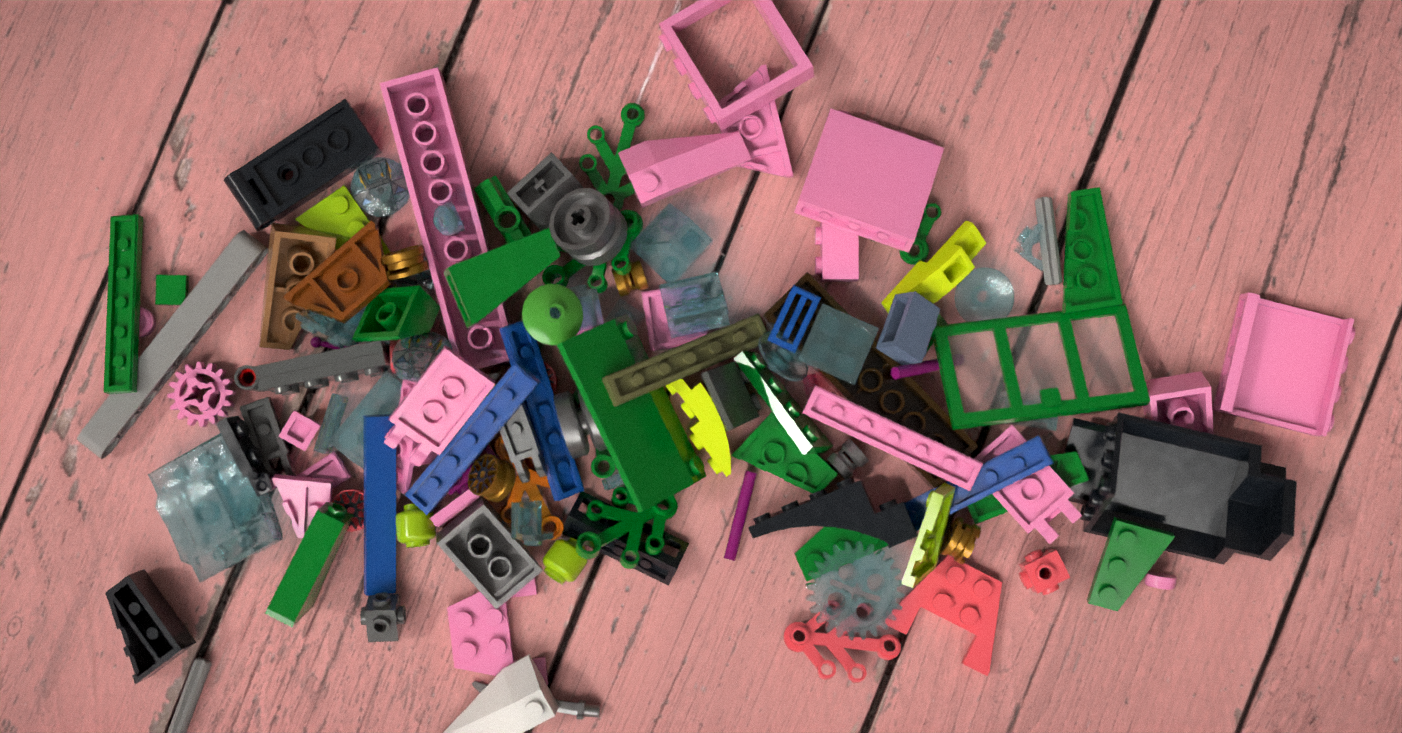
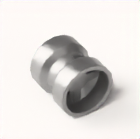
[827,439,869,480]

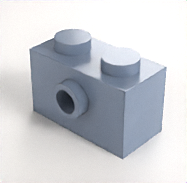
[876,291,940,365]

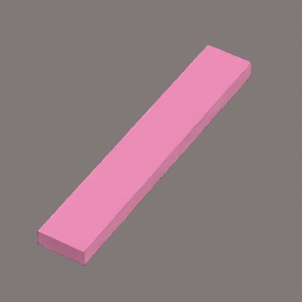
[803,385,983,491]

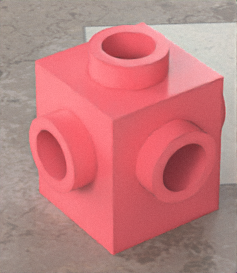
[1018,548,1070,595]

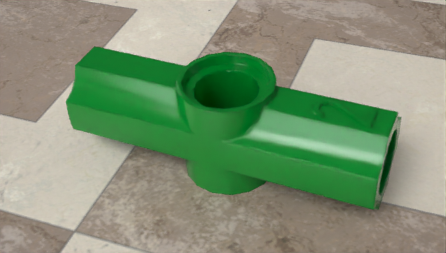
[474,175,532,244]

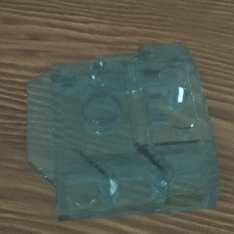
[148,433,283,582]

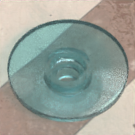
[955,267,1014,322]
[758,331,808,382]

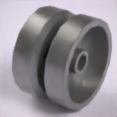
[549,188,628,266]
[553,391,607,459]

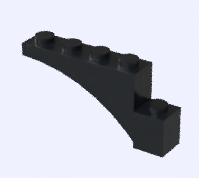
[748,477,918,548]

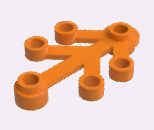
[495,435,563,540]

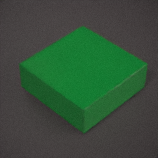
[155,275,189,306]

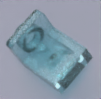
[511,500,553,546]

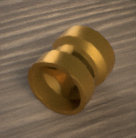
[611,260,649,297]

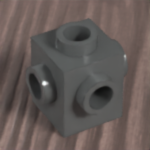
[360,592,406,642]

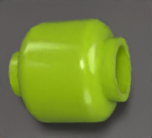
[396,503,436,548]
[543,538,588,584]

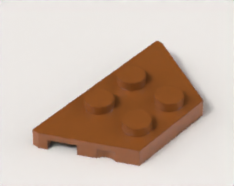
[283,220,391,324]

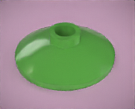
[522,284,583,345]

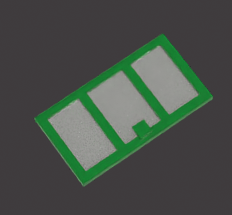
[932,303,1150,430]

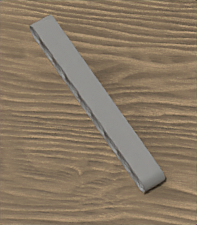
[77,230,268,459]

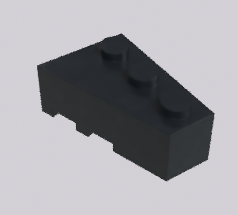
[105,569,197,684]

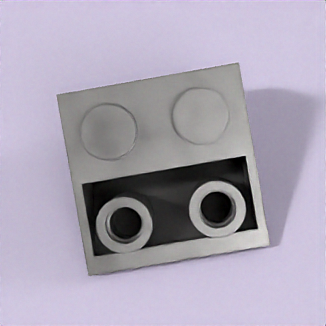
[507,152,583,231]

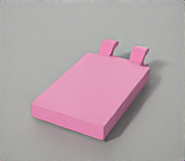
[384,345,495,467]
[974,425,1082,544]

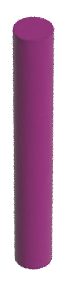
[891,354,964,379]
[724,470,757,561]

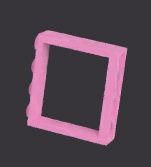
[658,0,814,131]

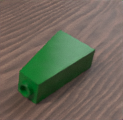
[443,228,561,329]
[265,502,354,627]

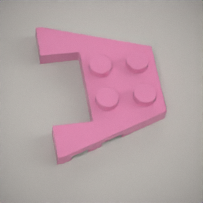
[447,577,549,685]

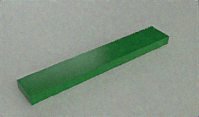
[104,214,143,394]

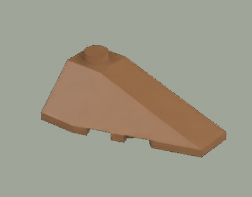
[259,223,336,350]

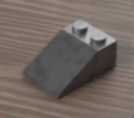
[436,496,543,610]

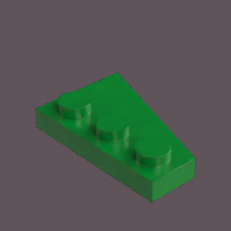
[731,412,839,493]
[1087,517,1175,611]

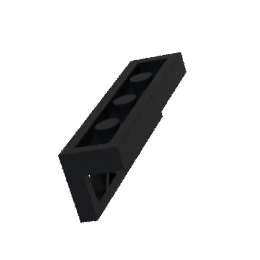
[562,491,689,586]

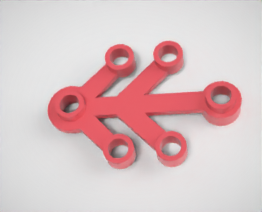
[784,600,901,683]

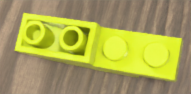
[881,220,987,313]
[665,379,731,477]

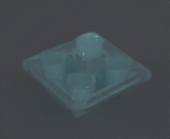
[630,203,713,287]

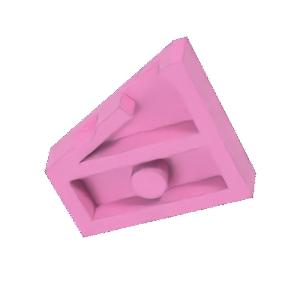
[272,474,333,538]

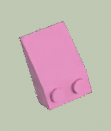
[1143,371,1214,434]

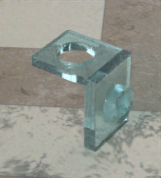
[1014,222,1060,272]

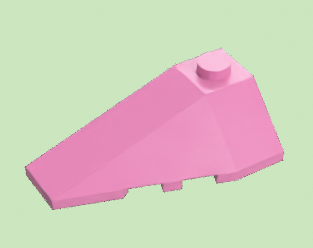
[618,132,752,208]

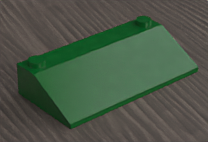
[557,314,706,513]

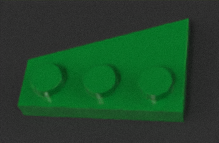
[794,527,888,582]

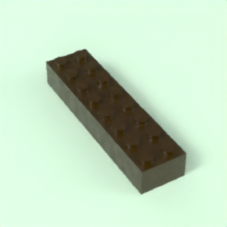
[763,272,978,489]

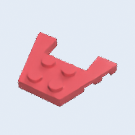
[881,554,1002,676]

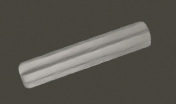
[1035,197,1062,285]
[167,657,212,733]

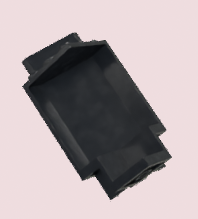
[1064,412,1297,565]

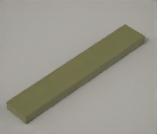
[602,313,769,407]

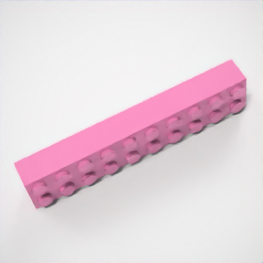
[380,67,511,371]

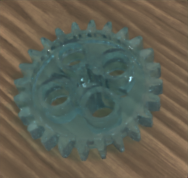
[805,541,905,641]

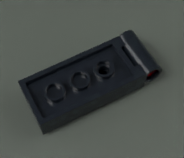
[224,99,382,231]

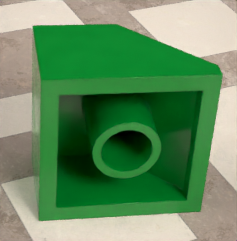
[352,285,440,342]

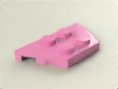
[718,64,793,178]

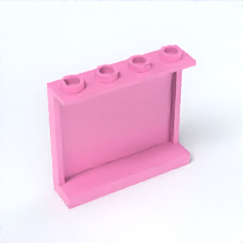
[794,108,944,252]
[1212,292,1355,437]

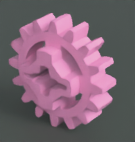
[167,362,236,427]

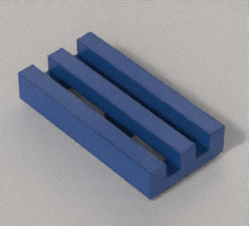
[767,285,821,354]

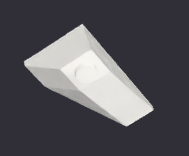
[443,654,559,733]

